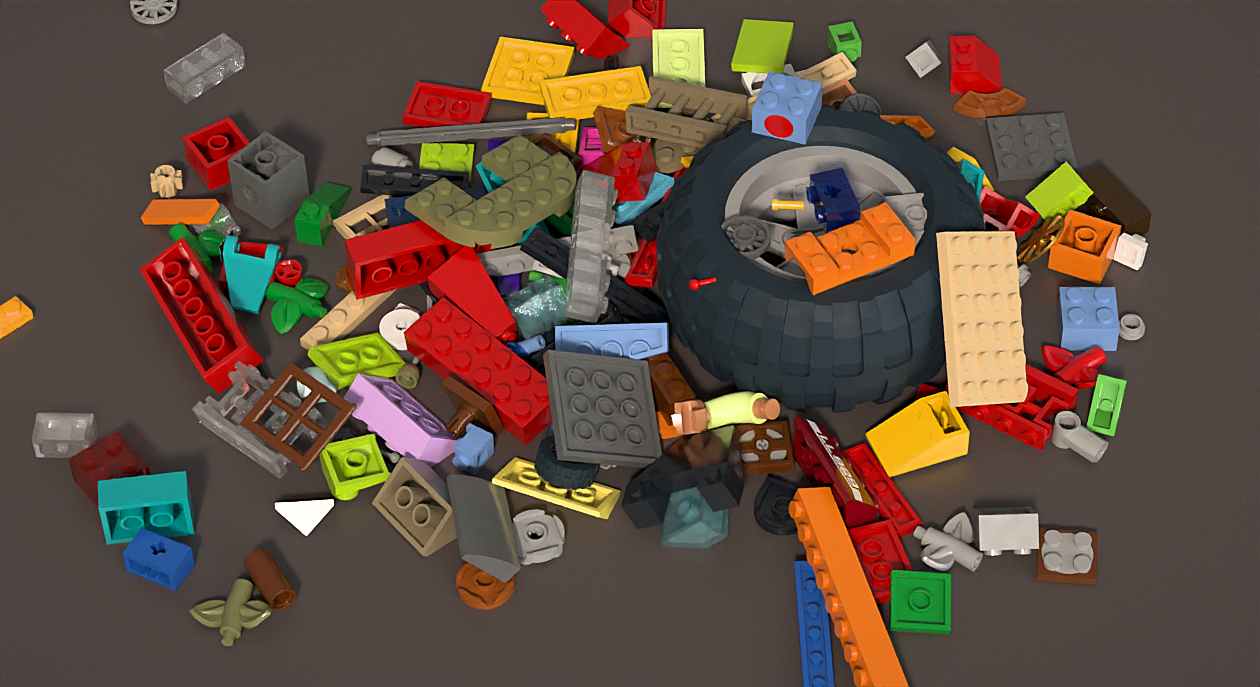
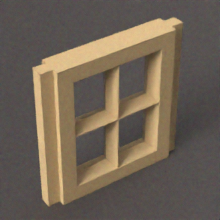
[333,195,393,239]

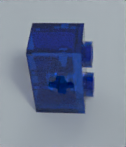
[806,168,860,233]

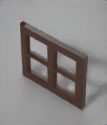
[240,362,357,472]

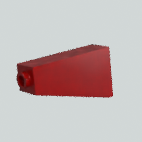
[427,246,518,345]

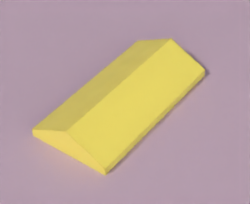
[492,457,621,519]

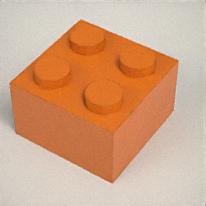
[1048,210,1121,285]

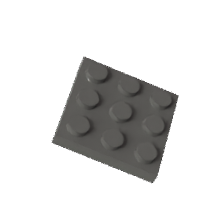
[986,113,1078,181]

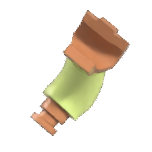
[672,391,780,436]

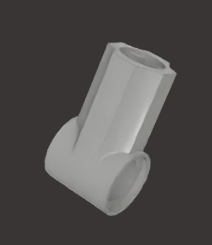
[1051,411,1108,463]

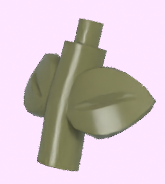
[189,579,272,646]

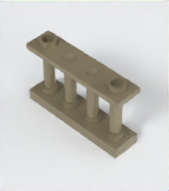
[625,76,748,148]

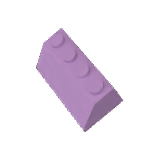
[344,373,460,468]

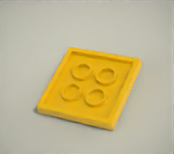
[481,37,575,105]

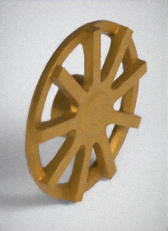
[1017,214,1065,264]

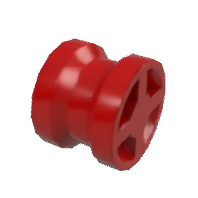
[275,259,303,288]

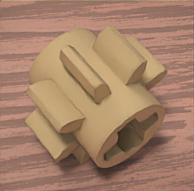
[150,165,183,198]

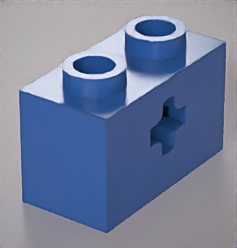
[122,528,195,591]

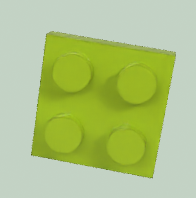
[419,143,475,188]

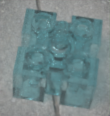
[502,274,574,340]

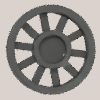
[721,216,771,259]

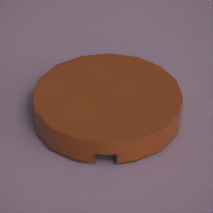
[456,562,515,609]

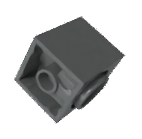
[227,131,309,230]

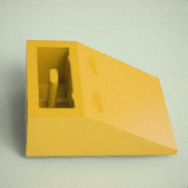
[865,391,970,477]

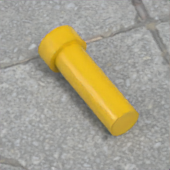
[772,199,804,210]

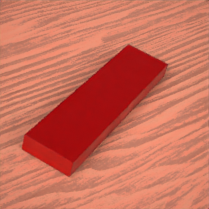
[841,443,923,538]

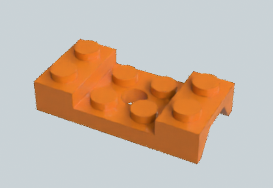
[785,202,915,295]

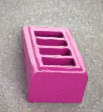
[579,127,607,169]

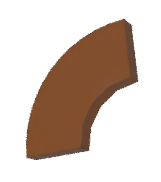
[953,87,1027,119]

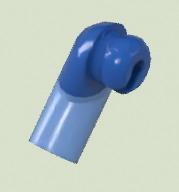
[505,335,545,358]

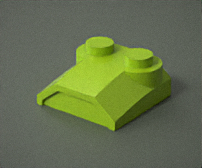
[319,434,391,500]

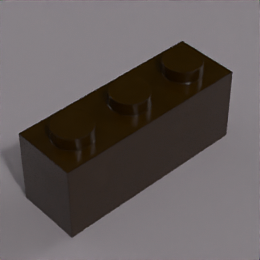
[1079,164,1151,236]

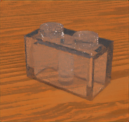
[32,412,98,458]

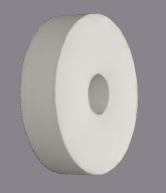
[379,309,421,350]

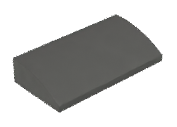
[446,474,521,583]

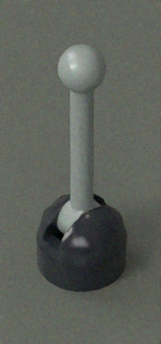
[333,426,401,463]

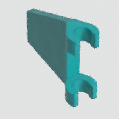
[223,235,282,314]

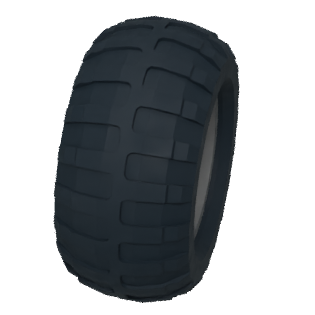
[657,105,987,413]

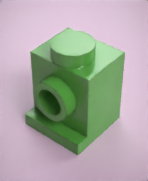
[827,21,862,62]

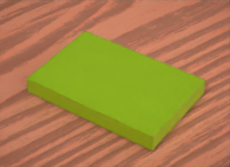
[731,19,794,74]
[307,333,407,389]

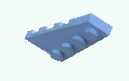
[555,323,669,360]

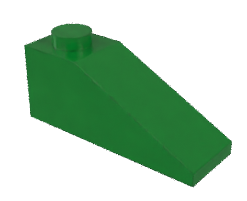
[294,182,351,247]

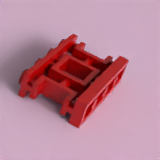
[945,364,1079,451]

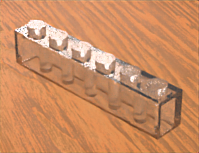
[563,170,618,324]

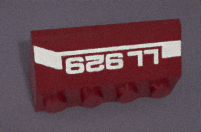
[792,417,879,530]

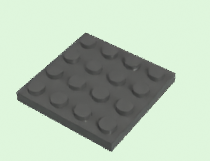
[543,350,662,468]

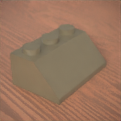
[372,457,457,557]

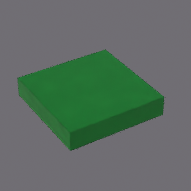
[889,570,951,635]

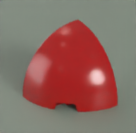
[980,186,1040,238]

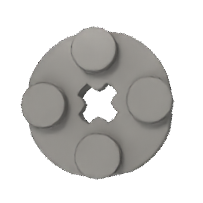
[512,509,565,565]

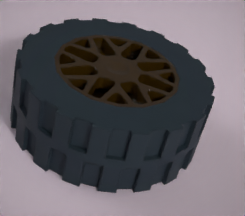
[534,434,600,490]

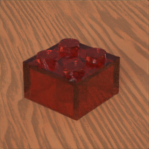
[68,431,150,509]

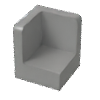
[906,39,944,78]

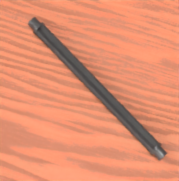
[366,117,576,147]

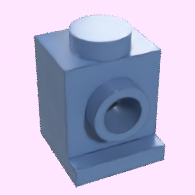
[452,423,494,475]

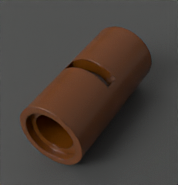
[244,549,297,611]

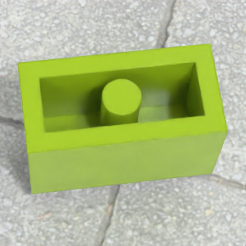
[1025,162,1094,224]

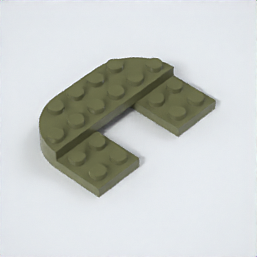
[405,134,577,249]

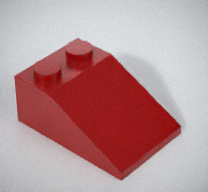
[578,142,657,202]

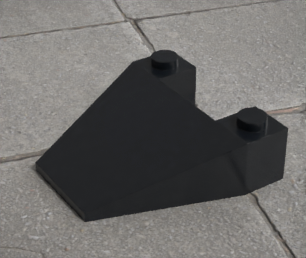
[621,425,744,529]

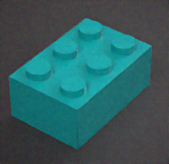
[98,471,195,545]

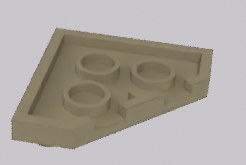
[652,107,712,175]

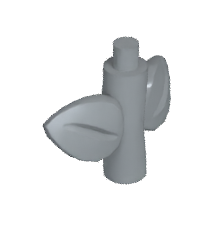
[913,511,983,572]

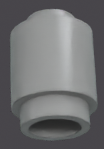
[372,147,413,168]

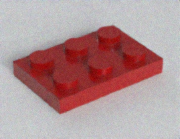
[402,81,492,128]
[847,519,913,605]

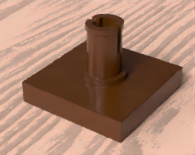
[442,375,505,438]

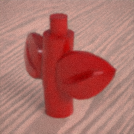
[1041,345,1107,389]

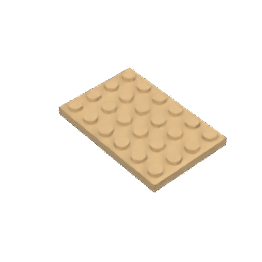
[936,231,1028,407]

